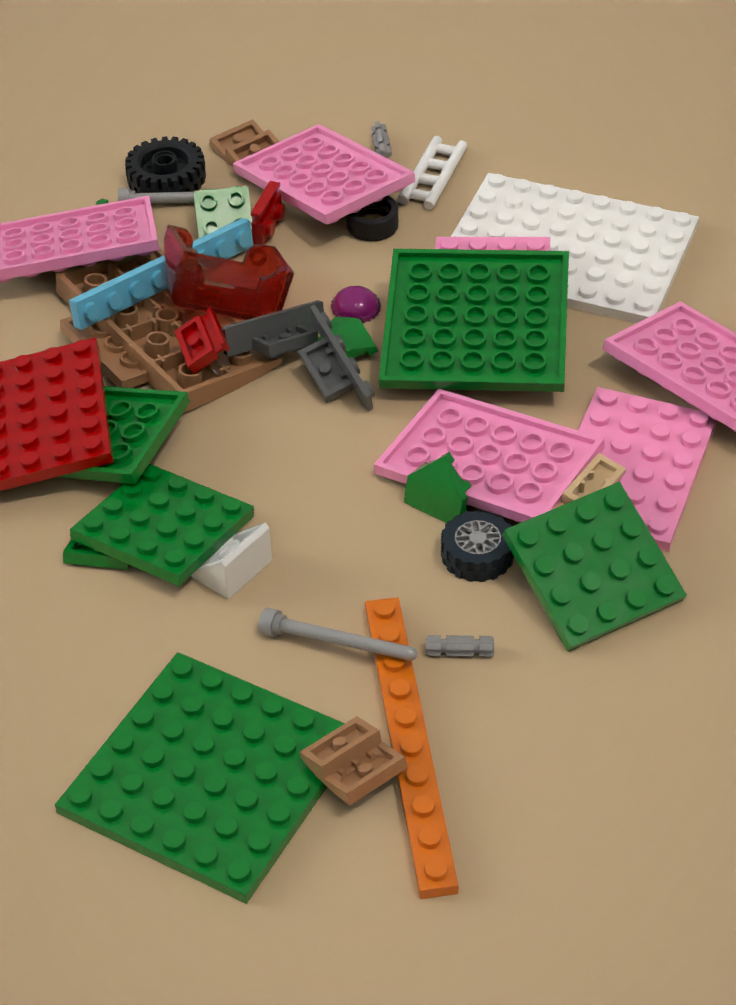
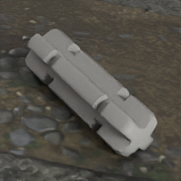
[371,121,392,158]
[426,635,494,657]

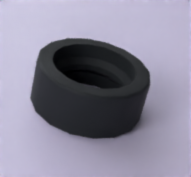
[346,195,399,241]

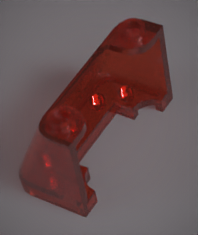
[164,224,294,320]

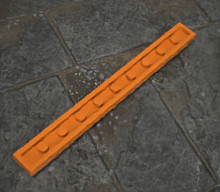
[365,597,459,899]

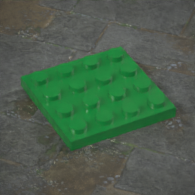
[58,386,191,484]
[70,464,254,586]
[502,481,687,652]

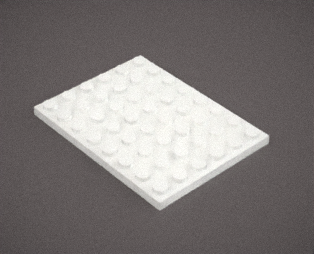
[451,173,699,323]

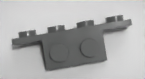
[222,300,324,359]
[298,305,375,411]

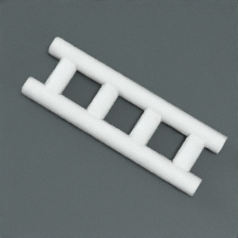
[398,136,468,210]

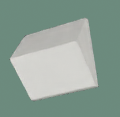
[191,522,272,600]

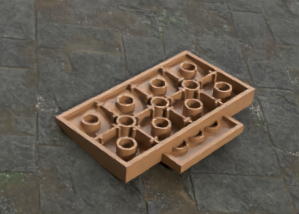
[56,249,283,413]

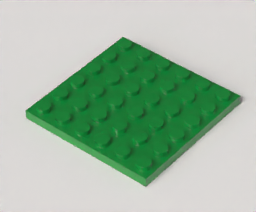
[379,249,569,392]
[55,652,345,904]

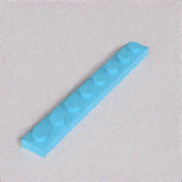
[69,218,253,330]

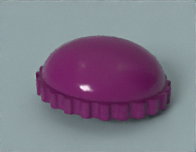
[331,286,381,323]

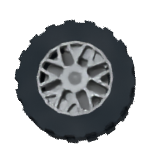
[441,511,514,582]

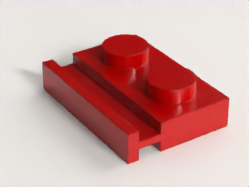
[250,181,285,247]
[174,307,231,374]

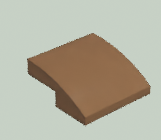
[209,119,279,167]
[300,716,407,805]

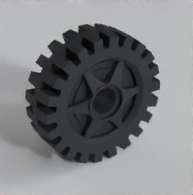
[125,136,206,193]

